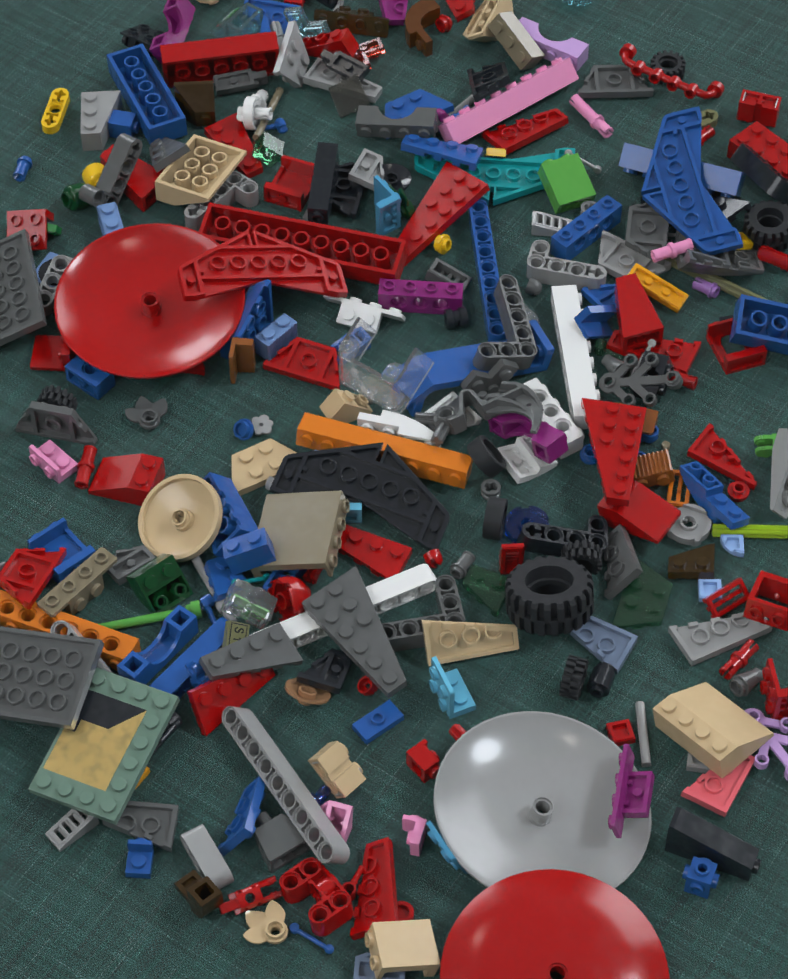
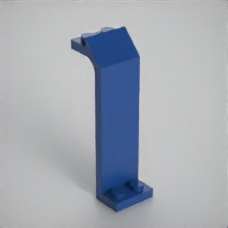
[391,320,555,417]

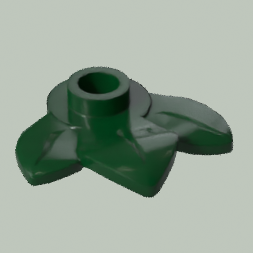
[388,184,415,219]

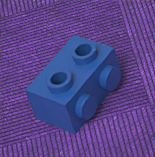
[221,527,276,575]

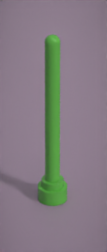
[99,600,202,630]

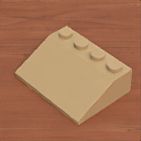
[154,134,247,206]
[652,682,774,778]

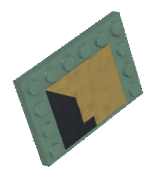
[28,667,180,825]

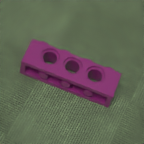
[378,278,463,315]

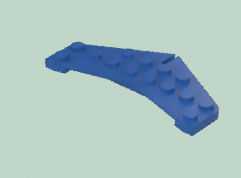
[641,106,743,255]

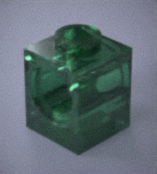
[252,131,284,167]

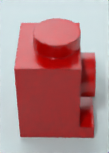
[406,739,440,783]

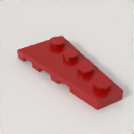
[481,108,569,155]
[187,668,275,736]
[350,837,399,940]

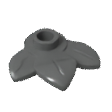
[125,396,168,430]

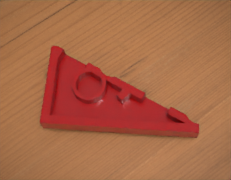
[687,423,757,490]

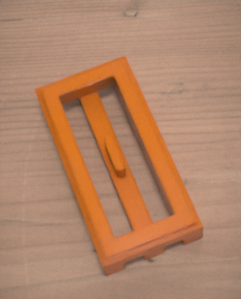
[667,469,690,508]

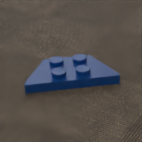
[385,89,454,140]

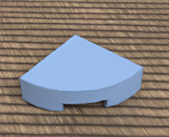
[720,534,744,558]

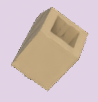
[319,388,373,423]

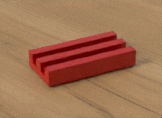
[702,578,749,618]

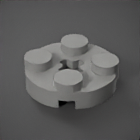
[667,503,711,547]

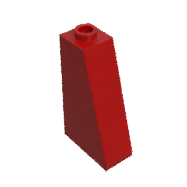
[100,144,163,212]
[614,273,664,351]

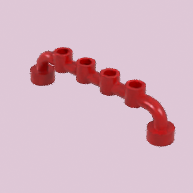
[619,43,724,99]

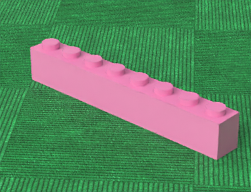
[437,57,579,144]

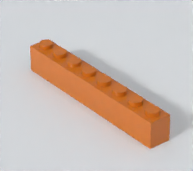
[296,412,473,489]

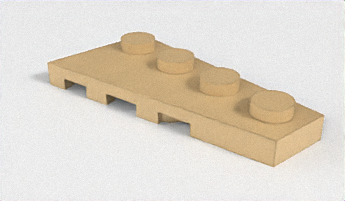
[421,620,519,666]

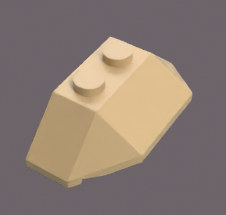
[463,0,513,42]

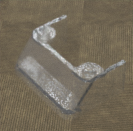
[338,317,434,414]

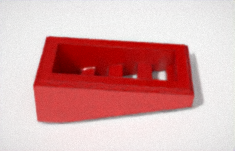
[499,543,524,575]

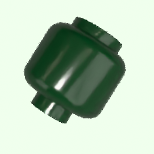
[61,183,90,211]

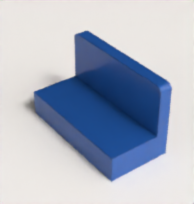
[574,305,617,339]

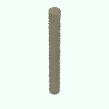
[253,87,284,141]

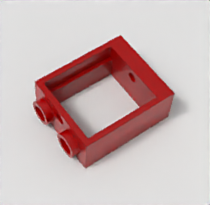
[743,570,788,631]

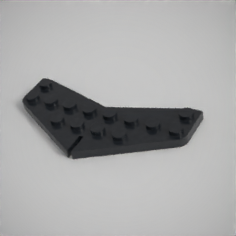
[270,442,450,551]

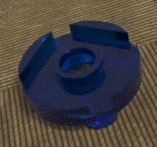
[505,506,550,543]

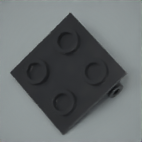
[120,24,165,56]

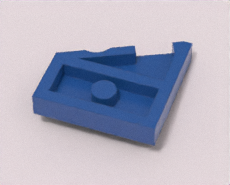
[204,557,251,602]

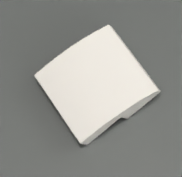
[497,435,558,484]

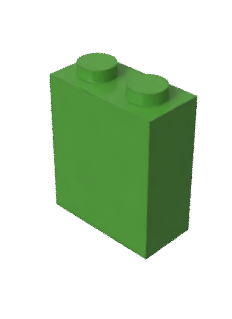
[538,153,596,214]

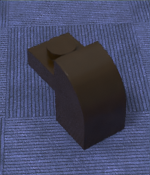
[174,869,224,919]

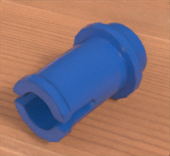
[13,156,33,182]

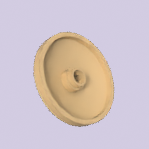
[138,474,223,562]

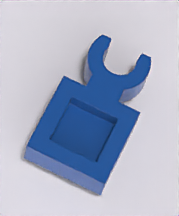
[185,660,210,688]

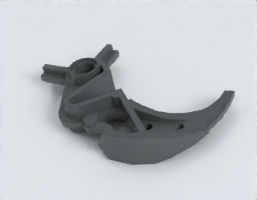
[415,381,544,447]

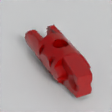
[218,875,283,915]

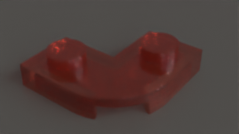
[353,37,386,70]

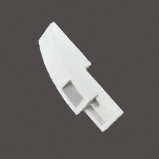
[357,410,441,448]

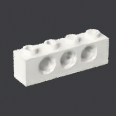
[523,378,585,459]

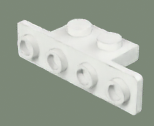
[323,295,406,334]

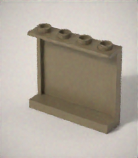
[250,490,350,578]

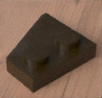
[668,544,715,579]

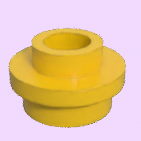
[434,234,452,255]

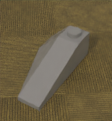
[770,428,788,519]

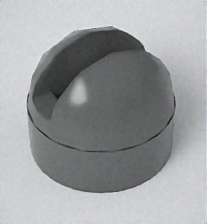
[525,278,542,296]

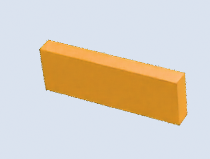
[628,263,689,313]

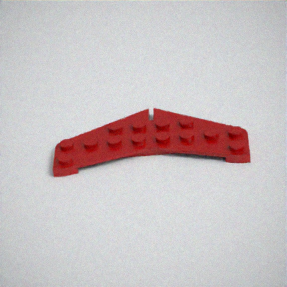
[177,230,348,302]

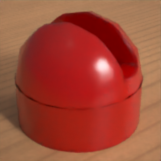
[423,549,443,568]
[357,676,378,696]

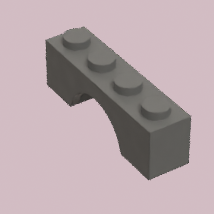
[355,105,439,139]

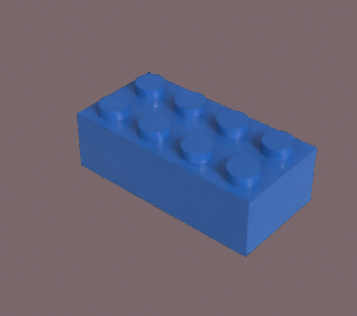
[729,294,788,355]

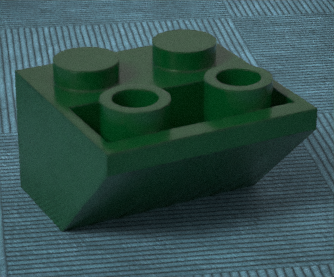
[126,554,194,613]

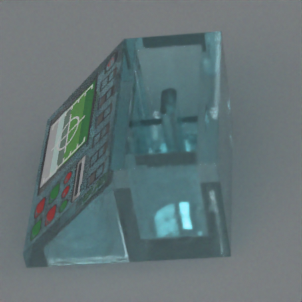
[211,2,263,38]

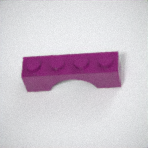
[149,0,196,64]
[488,413,569,464]

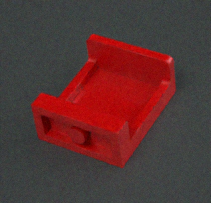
[263,155,314,211]

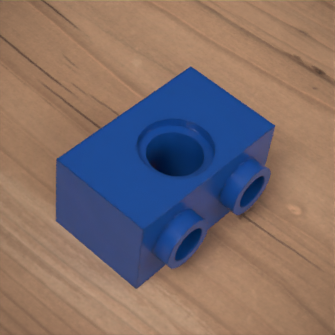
[64,356,116,400]

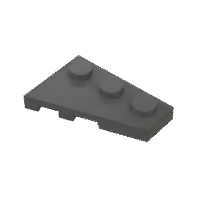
[149,137,191,172]
[604,524,643,600]
[102,801,179,853]

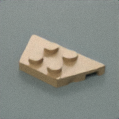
[232,438,297,496]

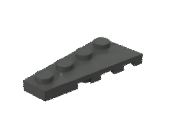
[199,622,303,681]

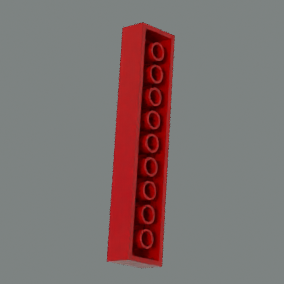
[199,202,408,284]

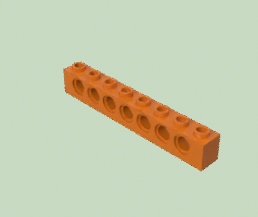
[0,590,141,671]

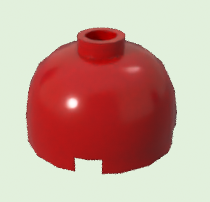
[268,576,311,622]

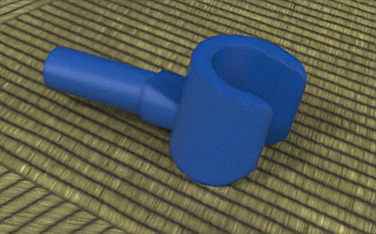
[264,118,288,134]
[200,594,217,625]

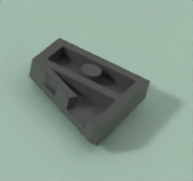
[106,545,156,586]

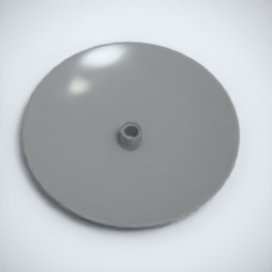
[433,711,652,889]

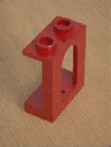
[706,318,767,375]

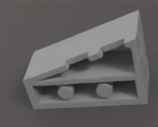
[81,90,123,151]

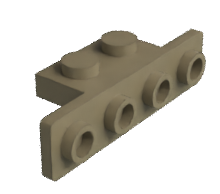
[37,547,117,617]

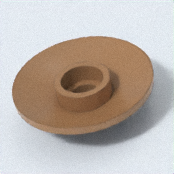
[284,678,331,706]

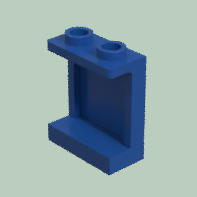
[27,518,96,584]

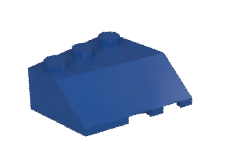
[220,279,274,360]

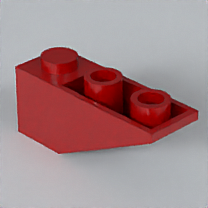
[303,28,359,58]

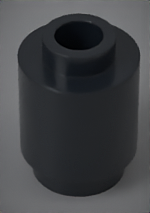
[586,662,615,698]

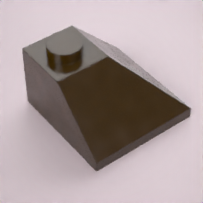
[174,81,216,127]

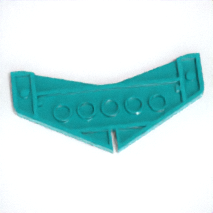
[414,148,575,206]

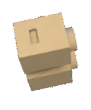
[308,741,366,799]

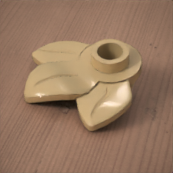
[243,900,288,944]

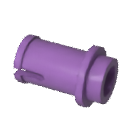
[692,277,720,298]

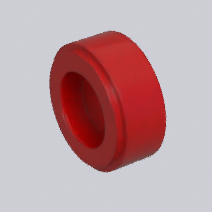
[397,901,414,921]

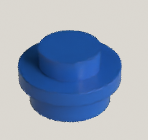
[233,419,254,440]

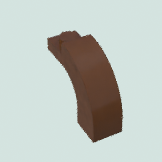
[405,0,440,57]

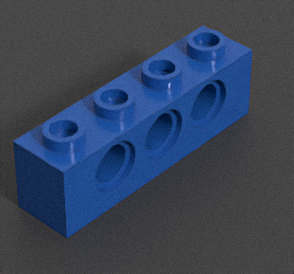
[550,195,622,260]

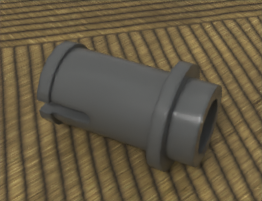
[450,551,475,579]

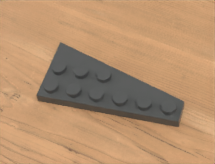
[302,566,407,698]

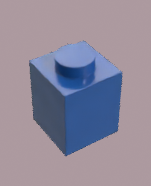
[108,109,140,138]

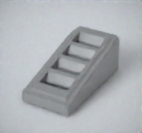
[531,211,573,236]
[45,809,99,852]

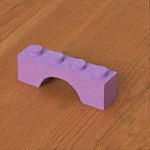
[519,17,589,72]

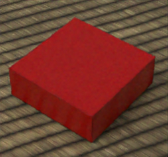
[606,719,636,746]

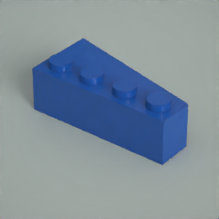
[203,472,258,557]

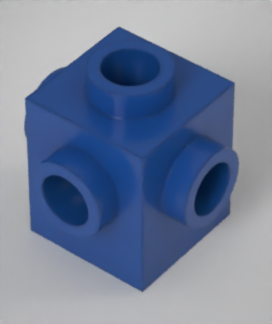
[682,856,720,899]

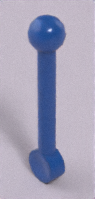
[289,923,334,954]

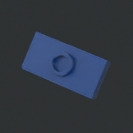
[352,699,404,745]

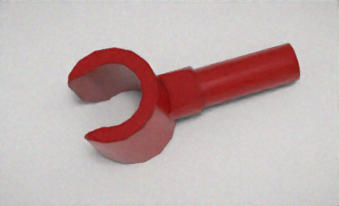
[342,865,365,900]

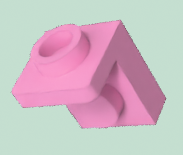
[402,814,427,857]

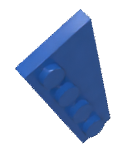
[401,134,483,171]

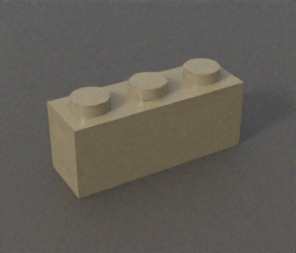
[488,11,545,70]

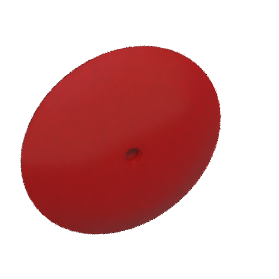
[54,223,245,379]
[440,869,670,979]

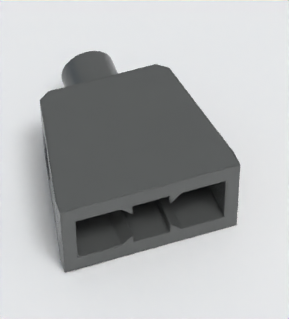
[254,811,310,874]

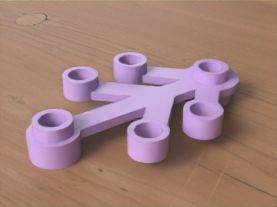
[745,708,788,781]

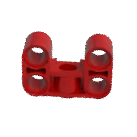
[279,857,354,937]

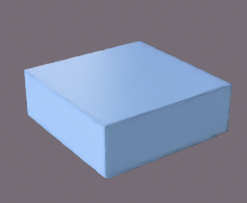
[698,579,722,602]

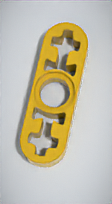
[41,88,70,134]

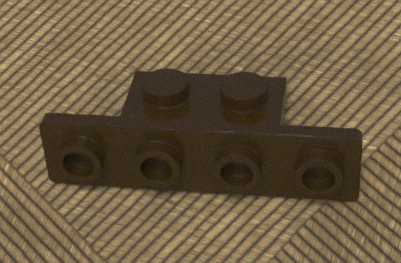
[313,6,390,38]

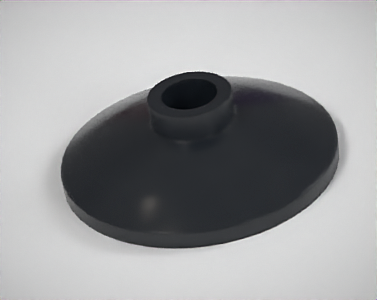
[382,163,411,191]

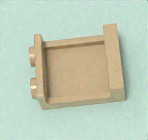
[364,919,441,979]

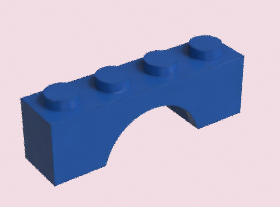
[117,605,199,685]

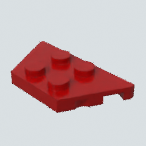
[263,337,340,390]
[0,547,67,610]

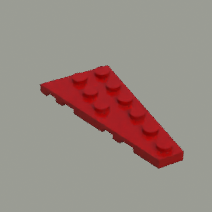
[398,161,490,267]
[581,398,647,507]

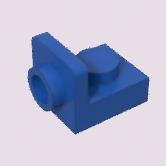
[125,838,154,879]

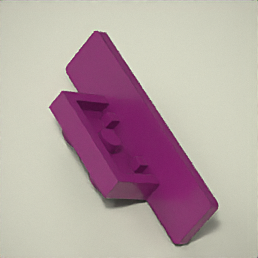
[608,744,655,838]

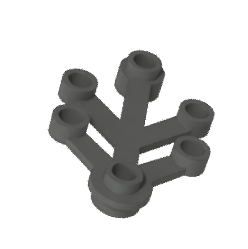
[599,352,683,407]

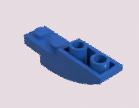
[679,461,750,530]

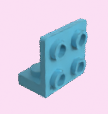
[429,656,476,719]

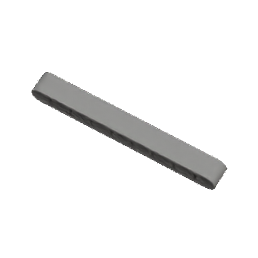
[222,706,350,865]

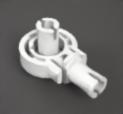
[236,89,273,130]

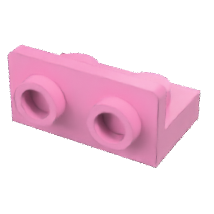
[28,440,78,484]

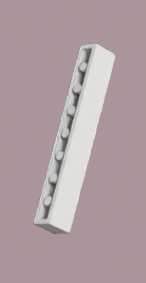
[550,285,600,429]

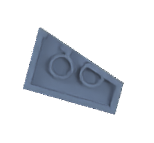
[569,616,638,675]

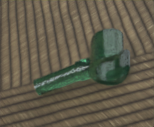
[594,339,623,360]

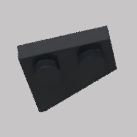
[296,648,353,695]

